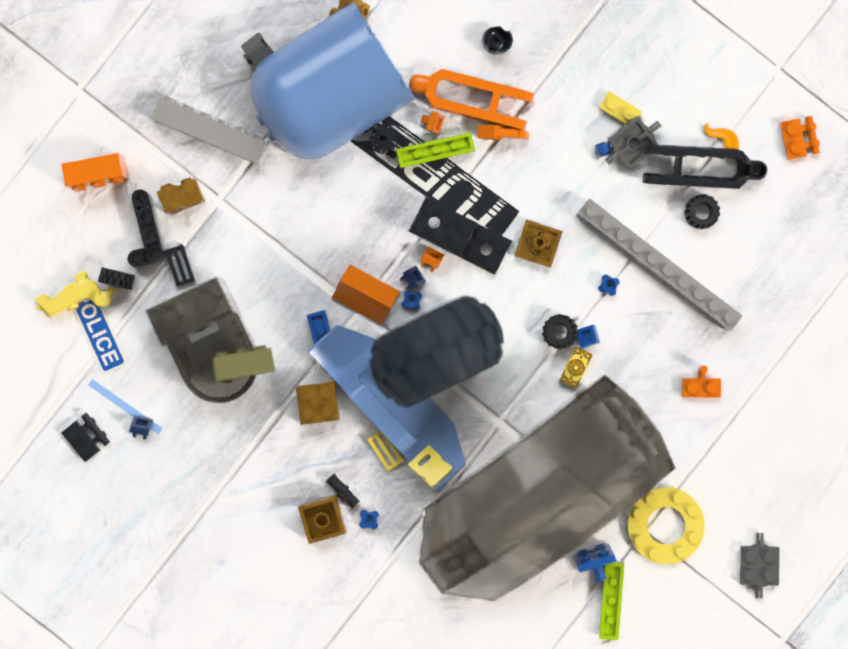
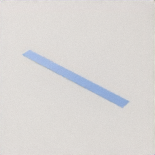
[89,379,162,434]

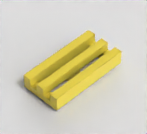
[367,431,404,471]

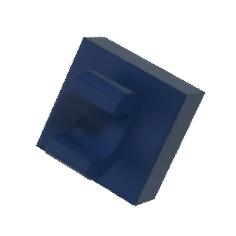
[400,265,426,290]
[129,415,153,440]

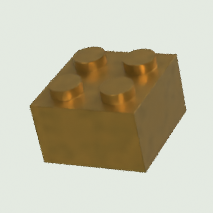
[296,381,340,425]
[298,495,347,544]

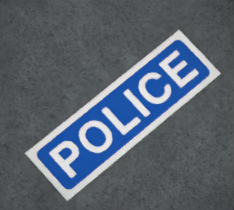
[73,279,128,376]

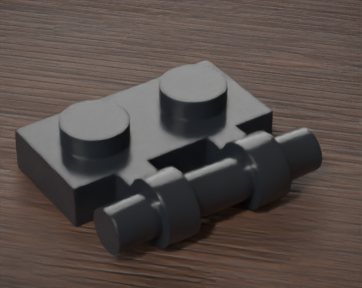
[61,412,110,462]

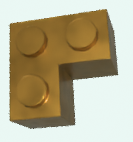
[156,177,205,216]

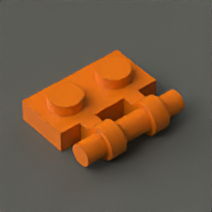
[779,116,820,160]

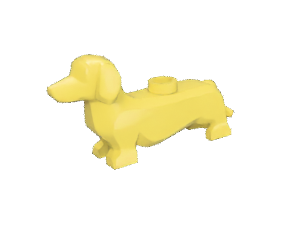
[35,271,117,318]

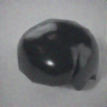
[482,26,513,55]

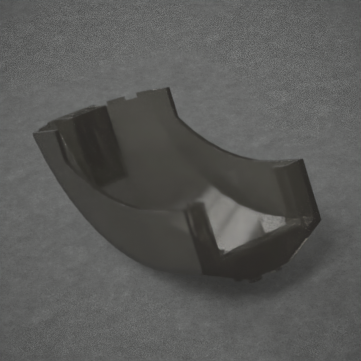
[418,375,676,601]

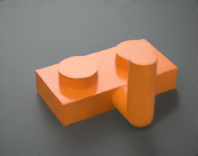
[682,365,721,398]

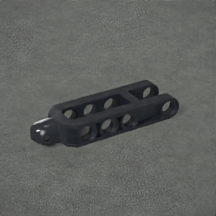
[642,144,768,189]

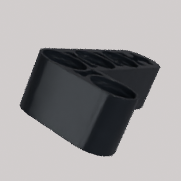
[127,189,166,268]

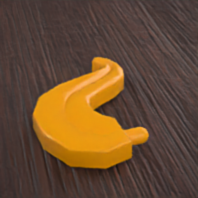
[704,123,739,149]

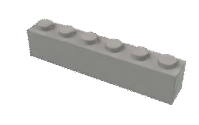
[151,96,268,165]

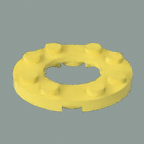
[627,487,705,564]

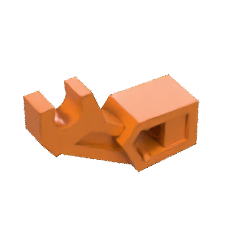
[477,125,529,140]

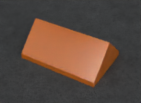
[332,265,400,325]

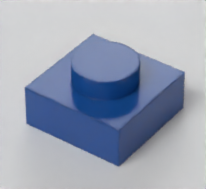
[577,324,600,349]

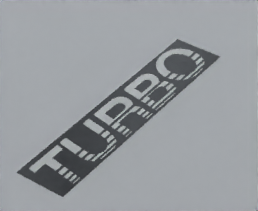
[351,116,520,235]

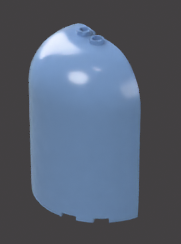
[250,2,415,160]

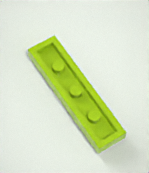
[396,132,475,169]
[599,562,625,640]

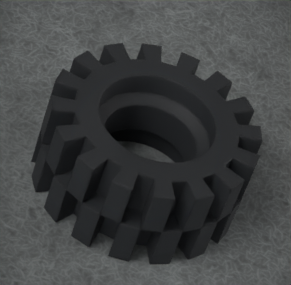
[684,194,721,229]
[98,267,135,290]
[542,314,579,349]

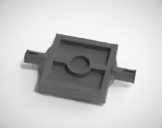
[605,116,662,170]
[740,532,780,599]

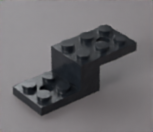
[409,197,512,275]

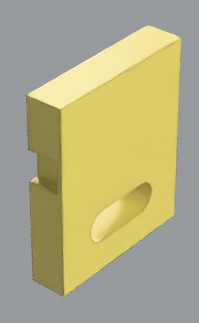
[408,445,453,489]

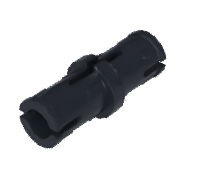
[326,473,360,509]

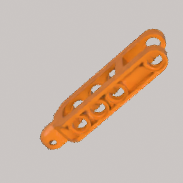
[409,69,534,131]

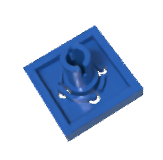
[573,543,616,582]

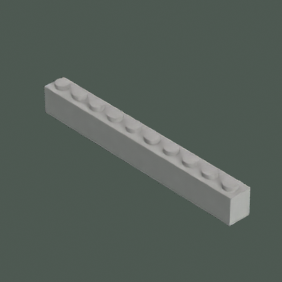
[576,198,743,331]

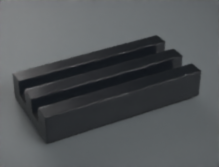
[165,244,196,287]

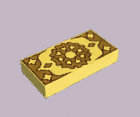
[559,346,593,389]

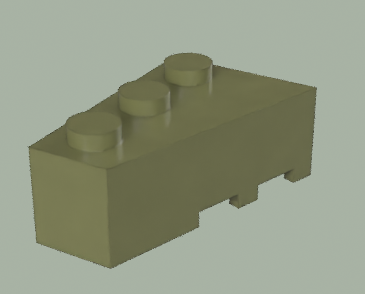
[211,345,275,383]

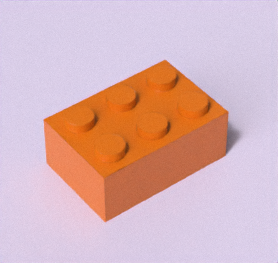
[61,153,129,192]

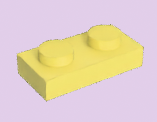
[599,91,642,124]

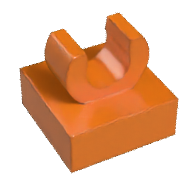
[420,111,445,135]
[421,246,444,272]

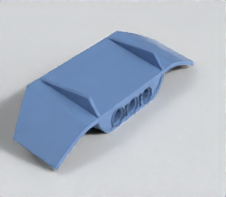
[308,325,466,492]

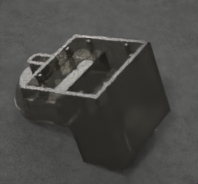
[145,277,257,403]

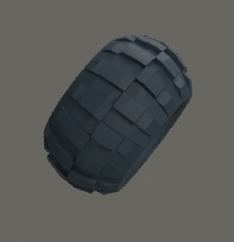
[369,295,504,408]

